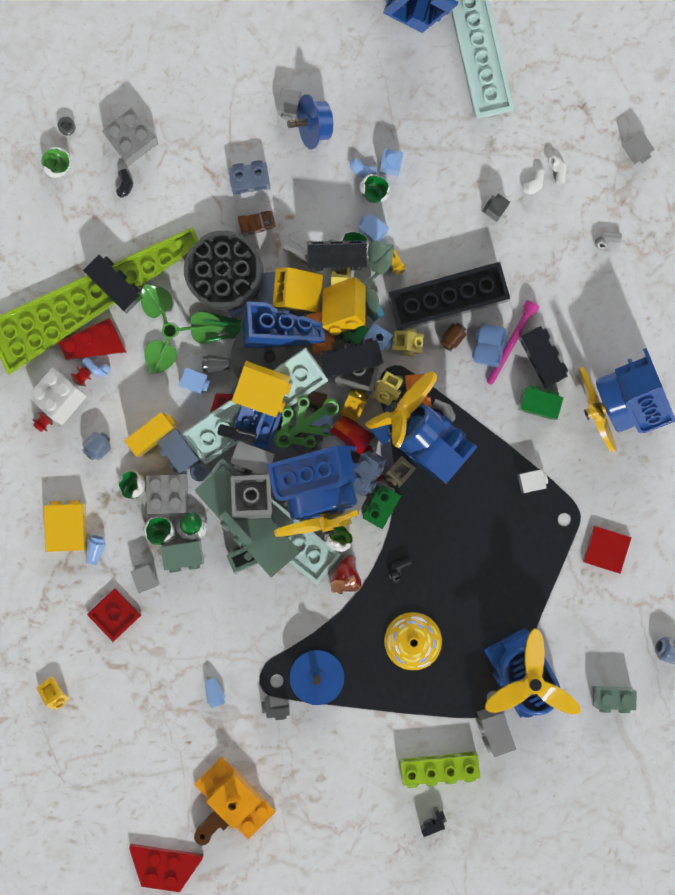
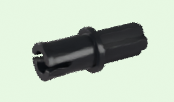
[217,424,257,445]

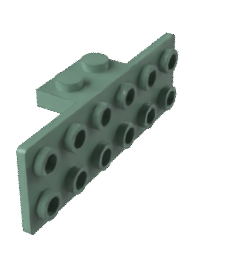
[195,466,300,577]

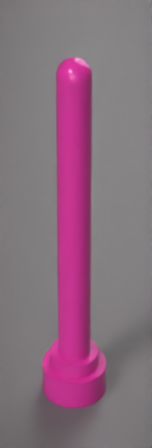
[487,300,540,384]

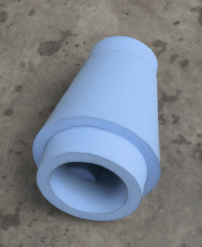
[86,535,106,565]
[204,678,226,708]

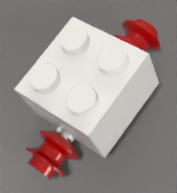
[28,367,92,432]

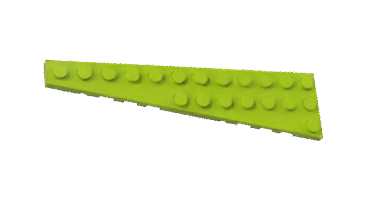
[0,227,199,375]

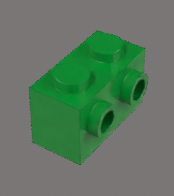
[518,385,564,421]
[361,484,402,529]

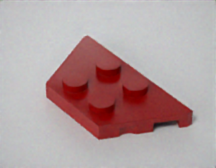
[129,844,204,892]

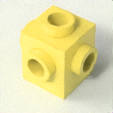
[392,328,424,357]
[373,371,403,406]

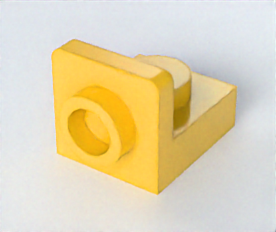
[340,389,369,422]
[36,676,70,710]

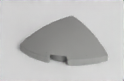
[283,239,307,265]

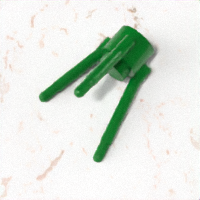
[199,310,242,342]

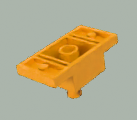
[194,756,276,840]

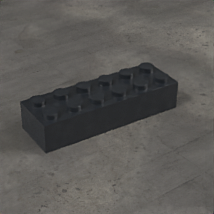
[387,262,510,331]

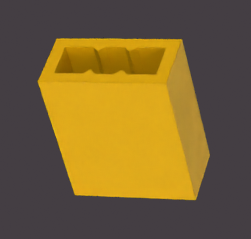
[272,267,323,314]
[322,277,366,336]
[232,361,292,417]
[124,412,177,457]
[44,500,87,552]

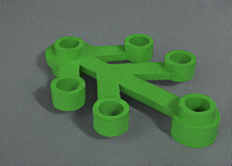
[273,395,339,448]

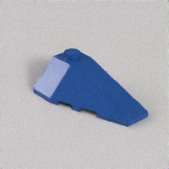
[243,301,325,348]

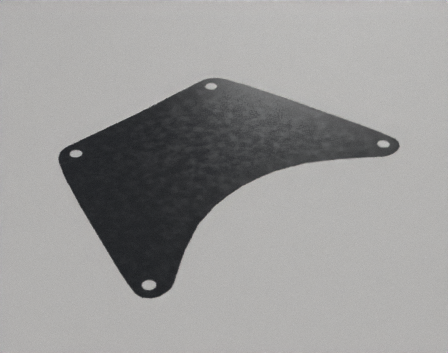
[259,365,581,718]

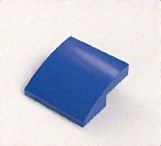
[233,405,281,449]

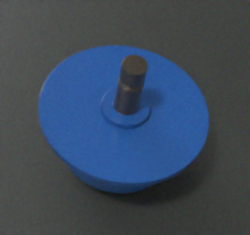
[287,94,334,150]
[290,650,344,705]

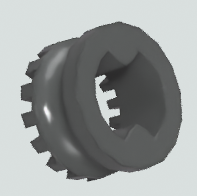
[57,117,76,136]

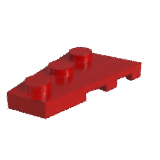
[58,318,127,360]

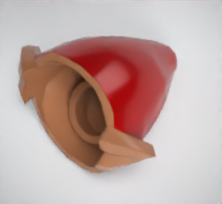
[330,555,361,594]

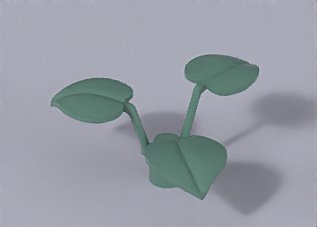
[328,239,394,318]

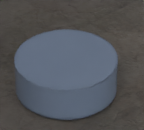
[190,462,210,482]

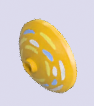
[384,612,442,670]

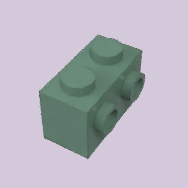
[161,540,204,573]
[226,547,258,575]
[593,686,637,713]

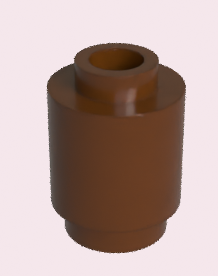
[439,322,467,352]

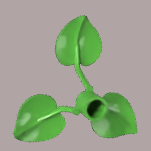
[141,284,224,374]

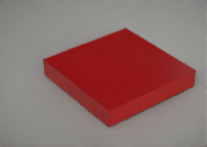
[330,415,374,454]
[583,526,632,574]
[87,588,142,642]

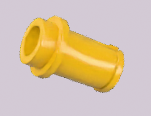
[391,250,406,275]

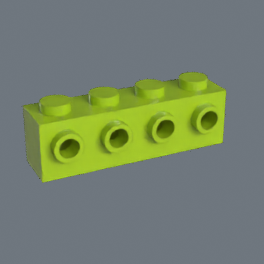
[400,751,480,788]

